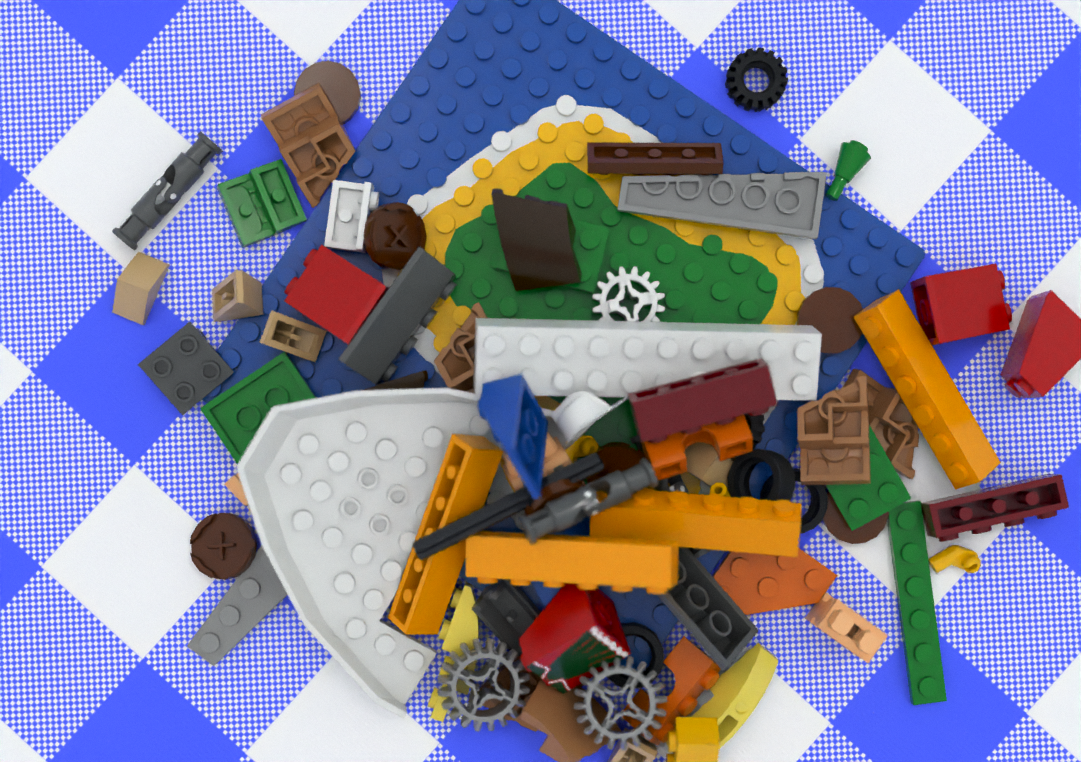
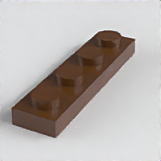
[587,142,724,175]

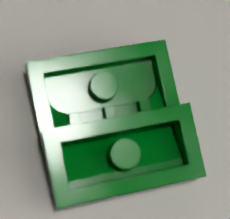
[217,159,307,248]

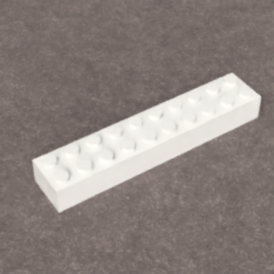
[473,318,822,401]

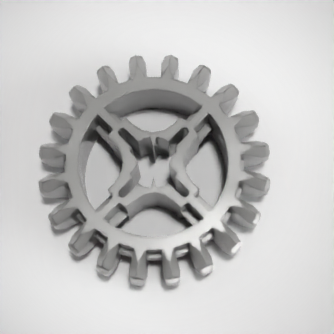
[437,638,530,732]
[574,656,667,750]

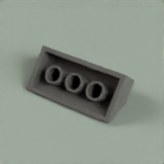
[338,247,457,385]
[657,547,759,671]

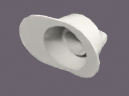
[552,391,628,450]

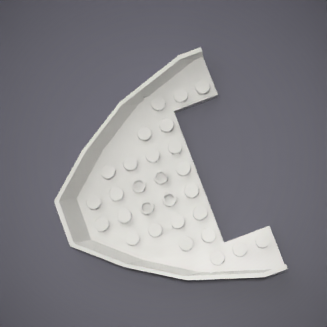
[236,388,567,719]

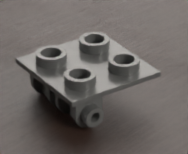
[138,321,234,416]

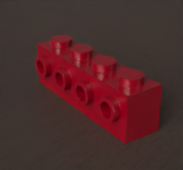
[627,358,778,443]
[921,473,1069,542]

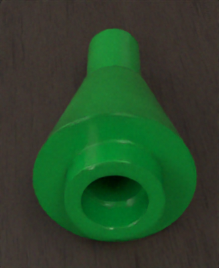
[825,140,871,201]

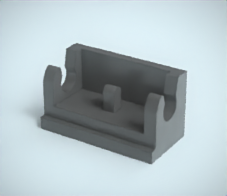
[472,579,541,658]

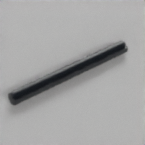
[413,453,604,560]

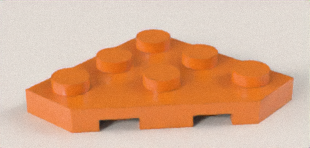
[712,548,838,615]

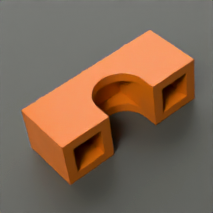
[641,414,753,481]
[621,636,721,746]

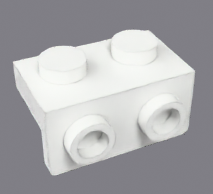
[324,180,379,253]

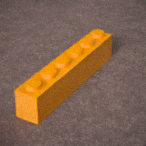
[853,290,1001,490]
[388,434,504,635]
[590,488,802,557]
[466,531,678,594]

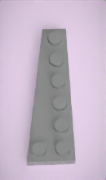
[617,172,827,240]
[187,545,288,666]

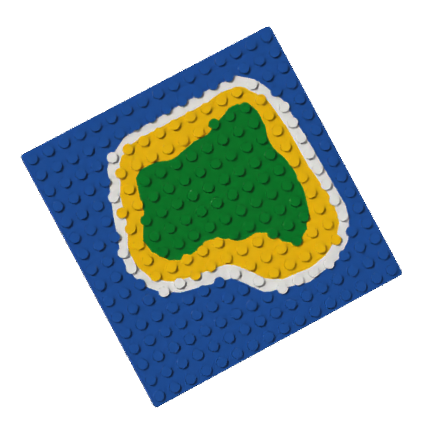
[202,0,925,690]

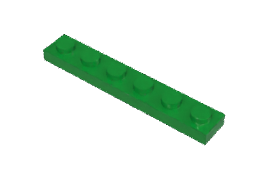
[887,500,947,705]

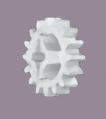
[592,266,665,322]

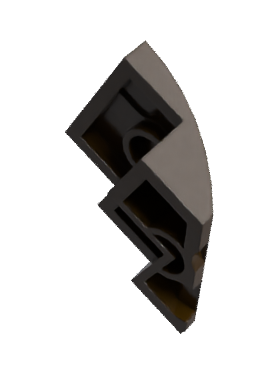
[491,188,582,291]

